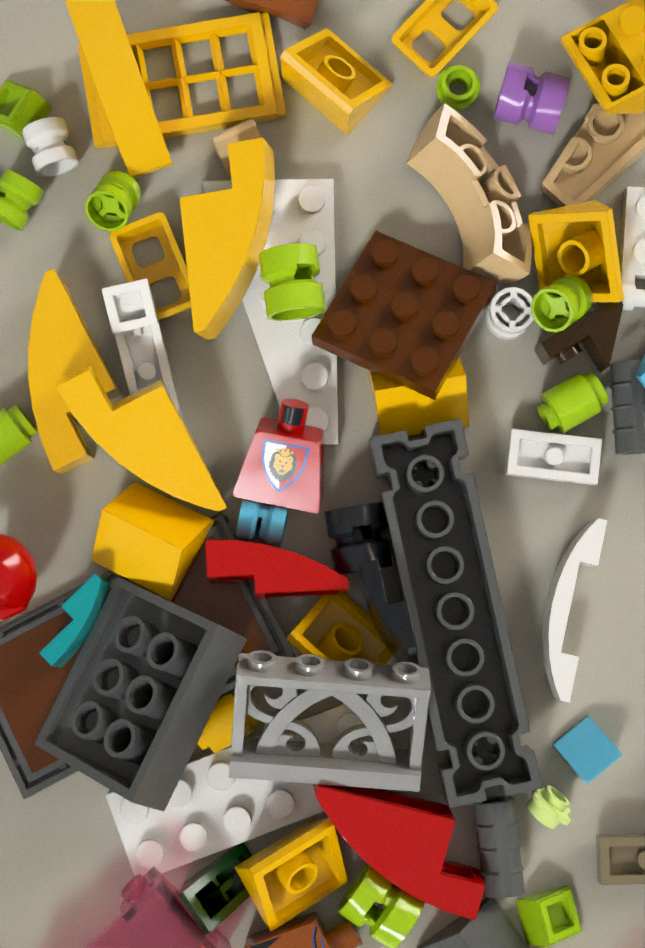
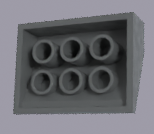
[34,577,247,811]

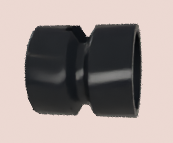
[324,502,393,575]

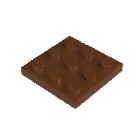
[312,231,497,400]

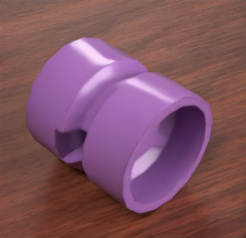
[493,61,570,135]

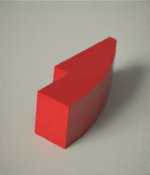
[205,540,349,599]

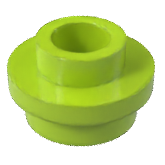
[436,65,480,110]

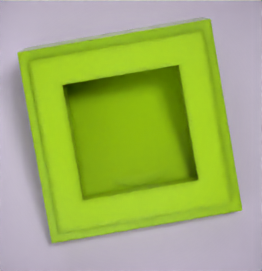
[0,79,52,141]
[516,886,582,947]

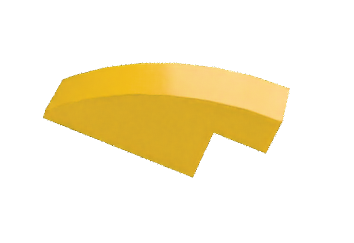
[65,0,173,178]
[180,137,275,340]
[28,268,122,475]
[55,364,227,512]

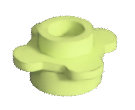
[527,785,571,829]

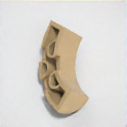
[406,103,532,285]

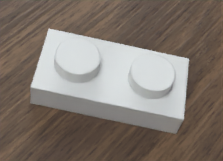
[505,429,602,485]

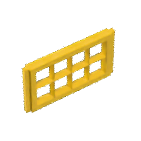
[78,12,286,149]

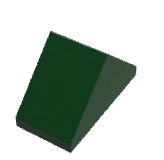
[178,842,252,935]

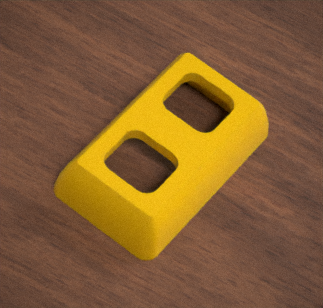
[391,0,498,78]
[109,212,191,321]

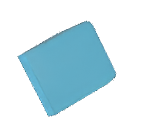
[553,715,622,784]

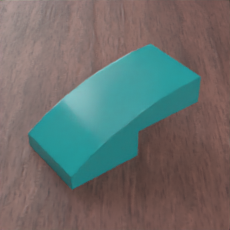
[39,573,110,668]

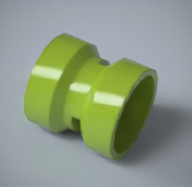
[0,169,45,231]
[85,170,141,232]
[531,275,593,333]

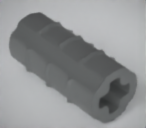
[609,360,645,455]
[473,796,525,898]

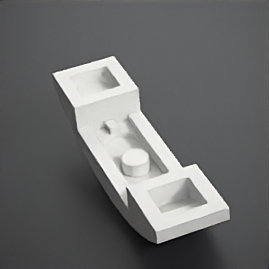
[102,278,183,420]
[542,518,607,703]

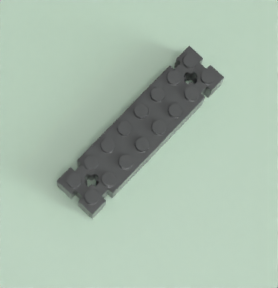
[368,418,543,808]

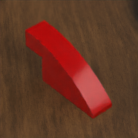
[313,784,486,921]

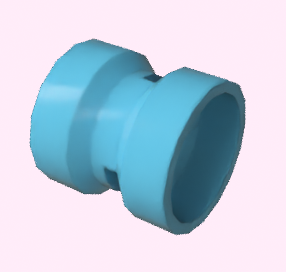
[236,499,289,547]

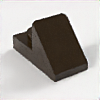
[534,301,623,373]

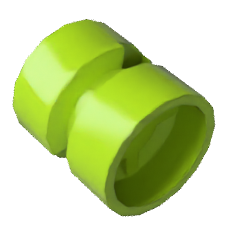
[259,243,325,321]
[337,864,425,948]

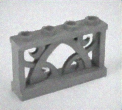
[229,650,431,792]

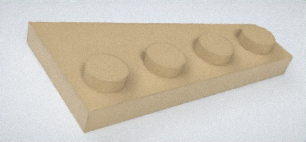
[541,101,645,207]

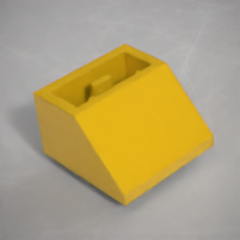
[560,0,645,114]

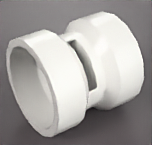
[22,117,79,177]
[485,287,534,340]

